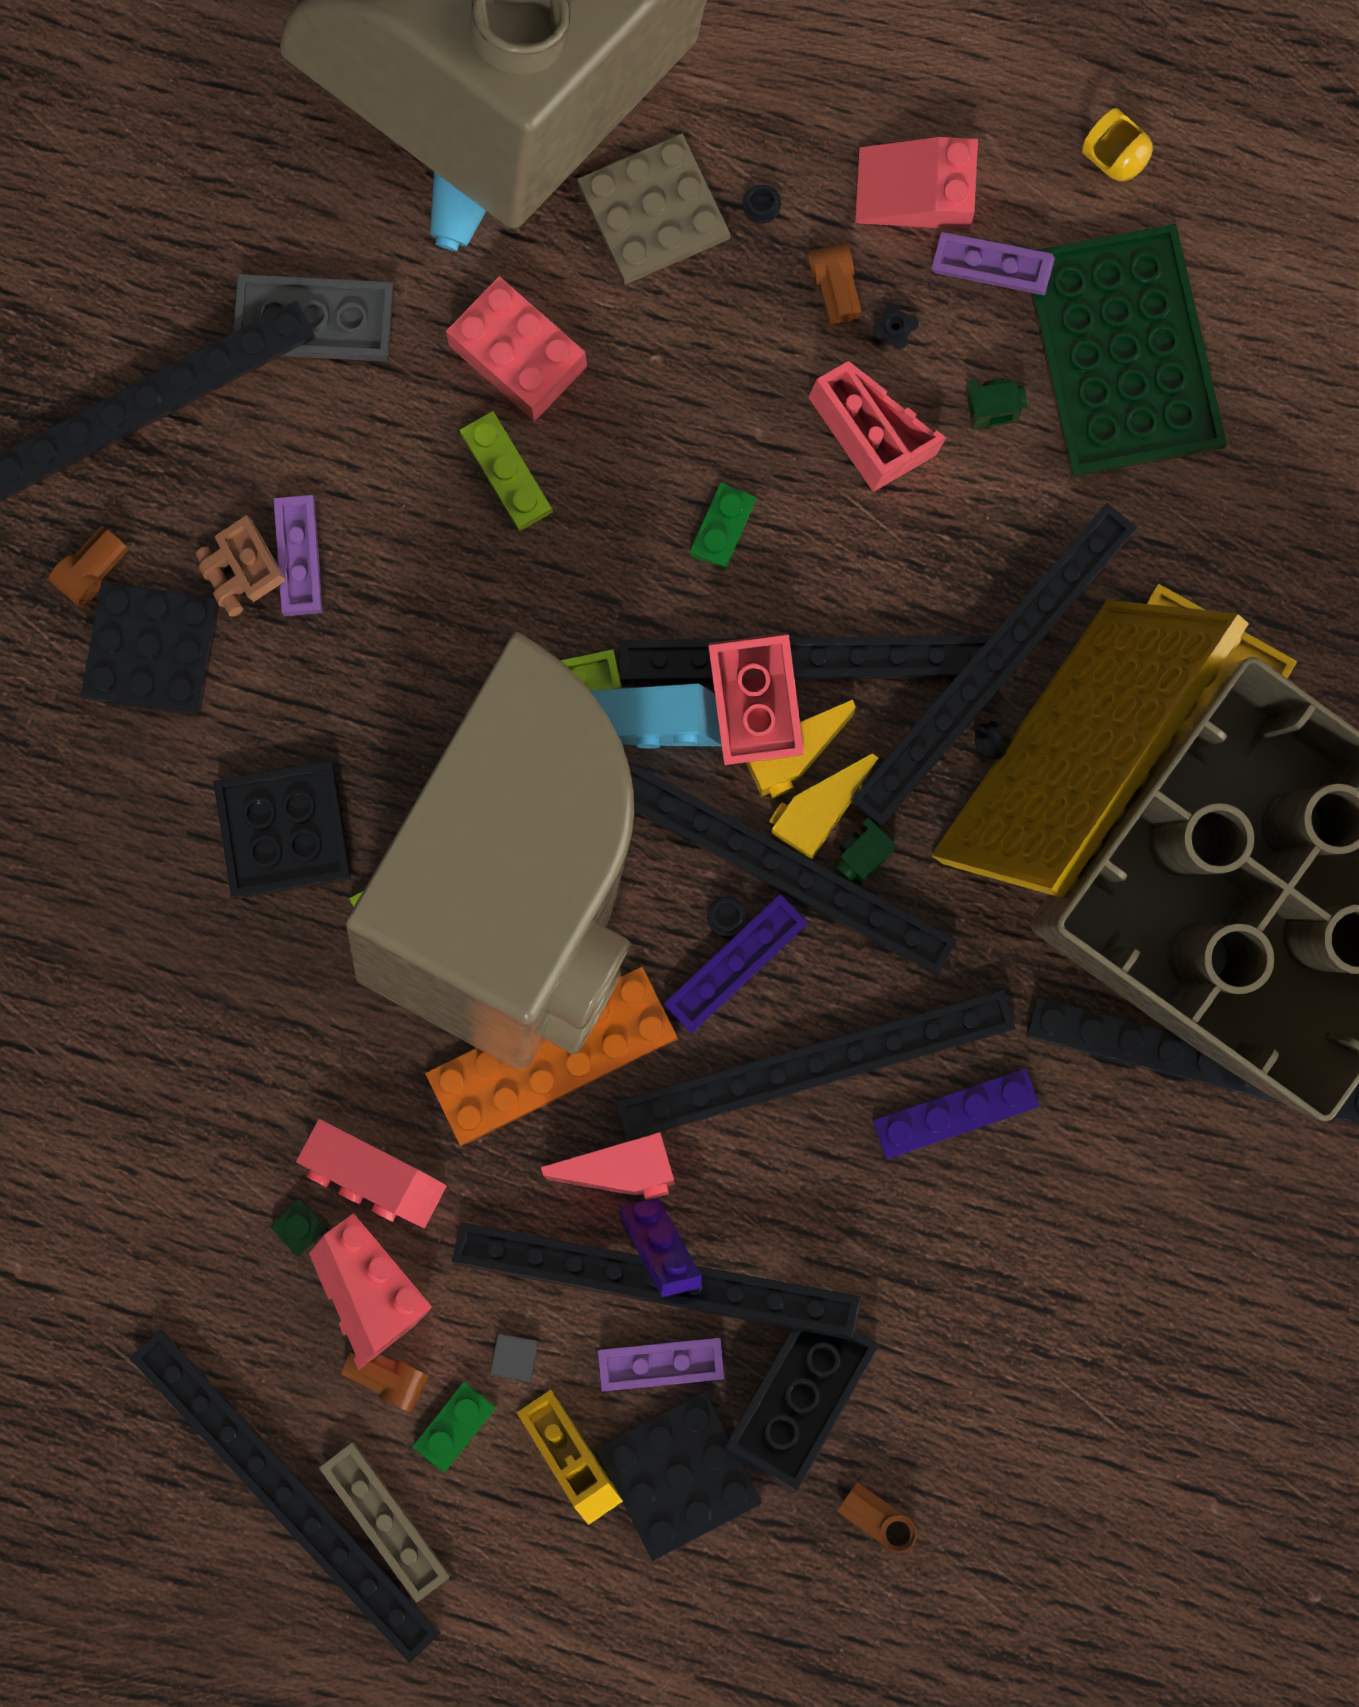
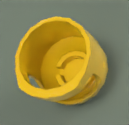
[1082,108,1153,182]

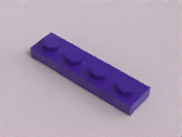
[664,894,808,1035]
[873,1068,1040,1160]

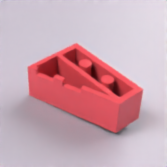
[808,361,946,492]
[296,1119,447,1229]
[309,1213,432,1371]

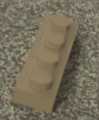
[319,1442,451,1603]

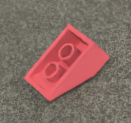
[855,137,978,230]
[708,633,804,765]
[541,1132,675,1200]

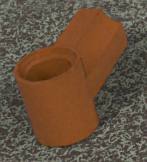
[808,242,862,325]
[49,526,129,607]
[341,1349,430,1413]
[837,1482,917,1553]

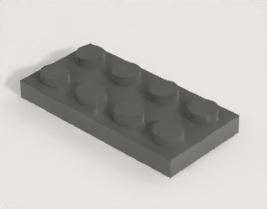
[233,274,394,362]

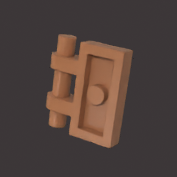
[196,515,286,617]

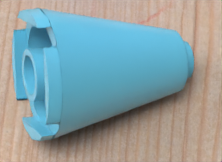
[430,172,486,251]

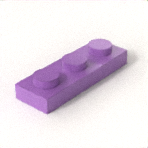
[931,232,1055,295]
[274,495,323,616]
[598,1338,725,1392]

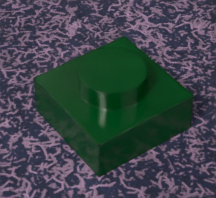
[270,1199,328,1257]

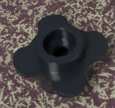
[873,304,919,349]

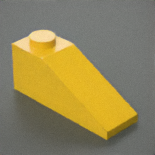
[746,700,856,798]
[769,754,879,861]
[516,1389,623,1525]

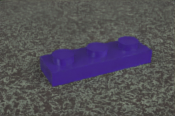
[620,1198,702,1297]

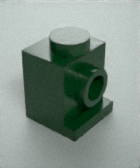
[966,378,1027,430]
[834,817,897,885]

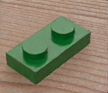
[690,483,757,571]
[412,1382,497,1473]

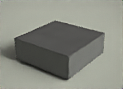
[490,1334,539,1382]

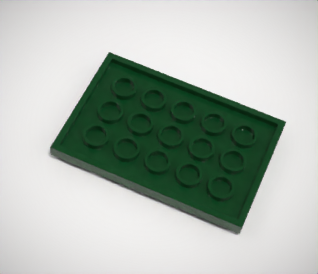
[1031,224,1227,478]

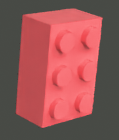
[446,276,587,422]

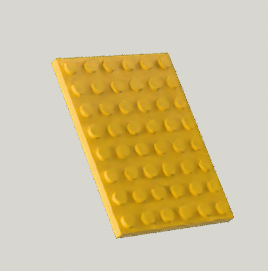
[931,600,1249,898]

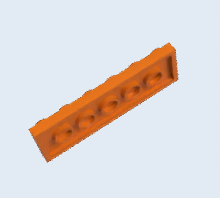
[425,967,678,1146]

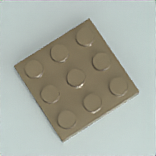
[577,133,730,285]

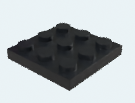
[81,582,220,717]
[213,761,351,900]
[596,1391,762,1561]

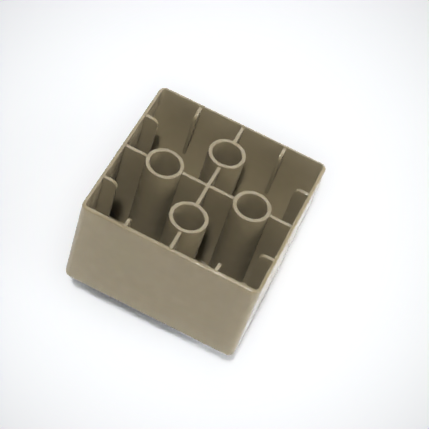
[280,0,707,228]
[346,632,634,1070]
[1031,657,1359,1121]

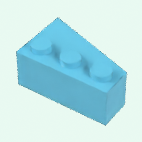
[590,684,722,749]

